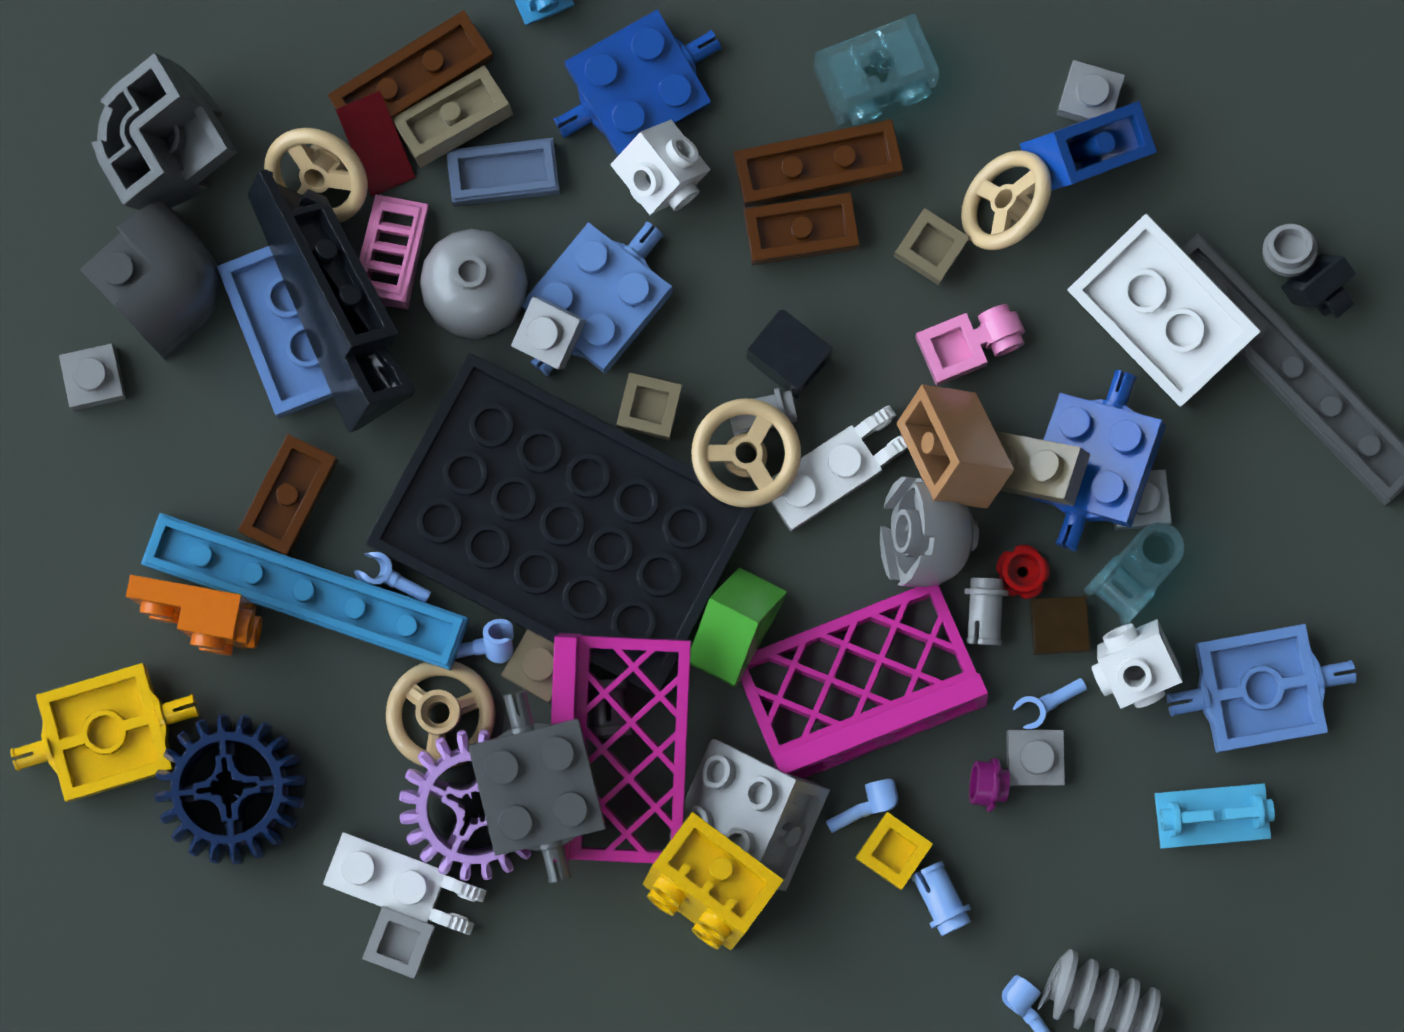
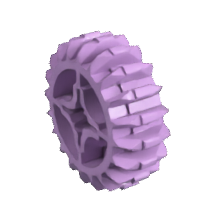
[399,729,531,881]

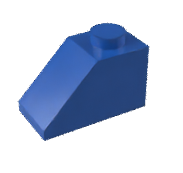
[1020,101,1157,191]

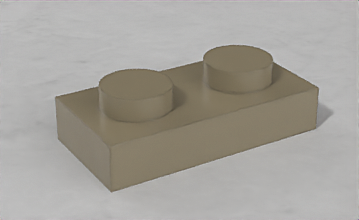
[391,65,514,168]
[995,431,1090,506]

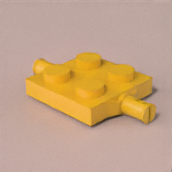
[10,663,200,802]

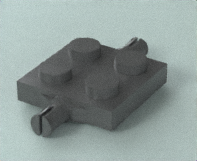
[468,690,606,883]

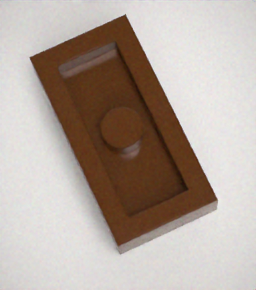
[743,192,860,266]
[238,433,339,557]

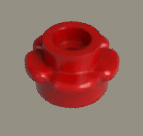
[996,545,1050,599]

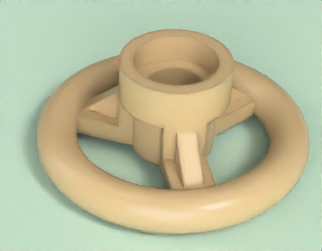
[264,128,368,223]
[961,150,1052,250]
[691,398,801,508]
[386,661,496,769]

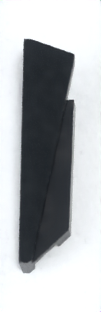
[248,169,416,432]

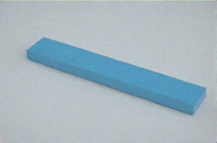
[141,513,470,671]

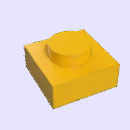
[855,812,933,890]

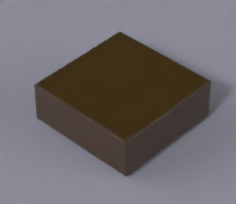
[1029,596,1090,655]

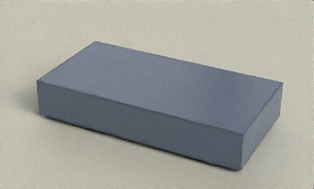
[447,138,560,207]

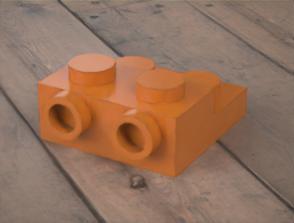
[126,575,263,656]

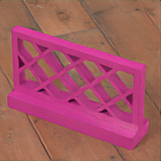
[740,585,988,779]
[551,633,691,864]

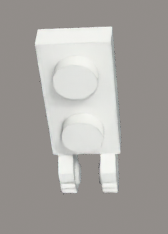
[771,405,908,532]
[323,832,487,935]

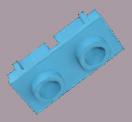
[1154,783,1275,849]

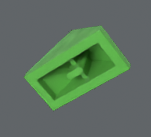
[690,567,788,688]

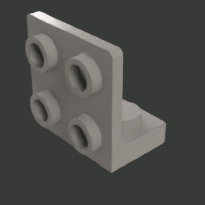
[669,739,830,891]

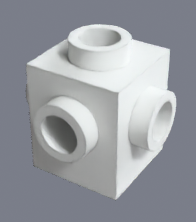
[611,120,711,215]
[1092,619,1182,709]

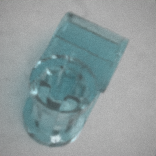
[1083,522,1185,625]

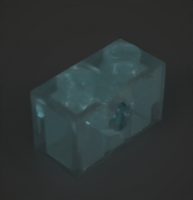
[813,13,940,125]

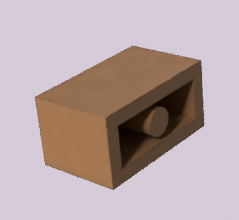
[896,384,1014,508]

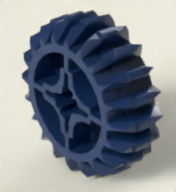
[154,714,307,864]

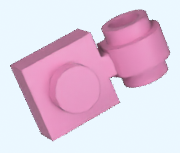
[915,304,1025,387]

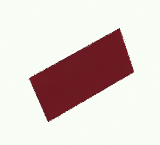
[335,91,416,197]

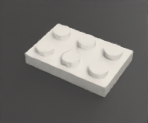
[1067,213,1261,407]

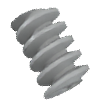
[1037,949,1164,1032]

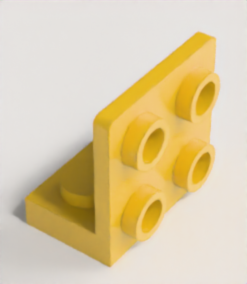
[643,812,784,950]

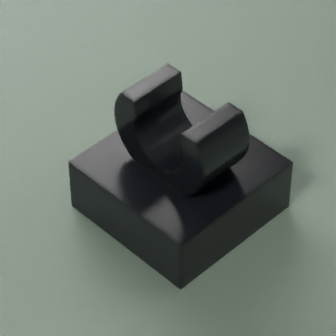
[1281,254,1356,318]

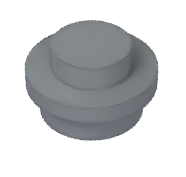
[1262,224,1318,277]

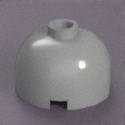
[419,228,529,340]
[880,477,979,587]

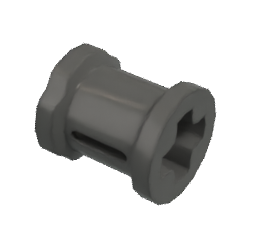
[587,679,633,739]

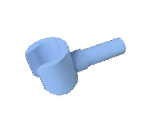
[354,552,431,603]
[456,619,514,663]
[1013,678,1087,729]
[826,779,899,833]
[1002,975,1051,1032]

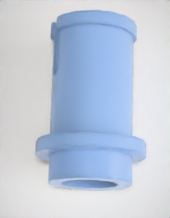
[911,861,971,936]

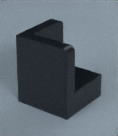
[746,310,833,399]

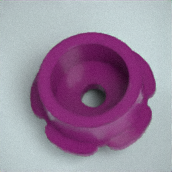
[969,758,1010,812]

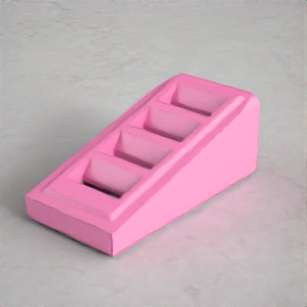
[359,194,429,310]

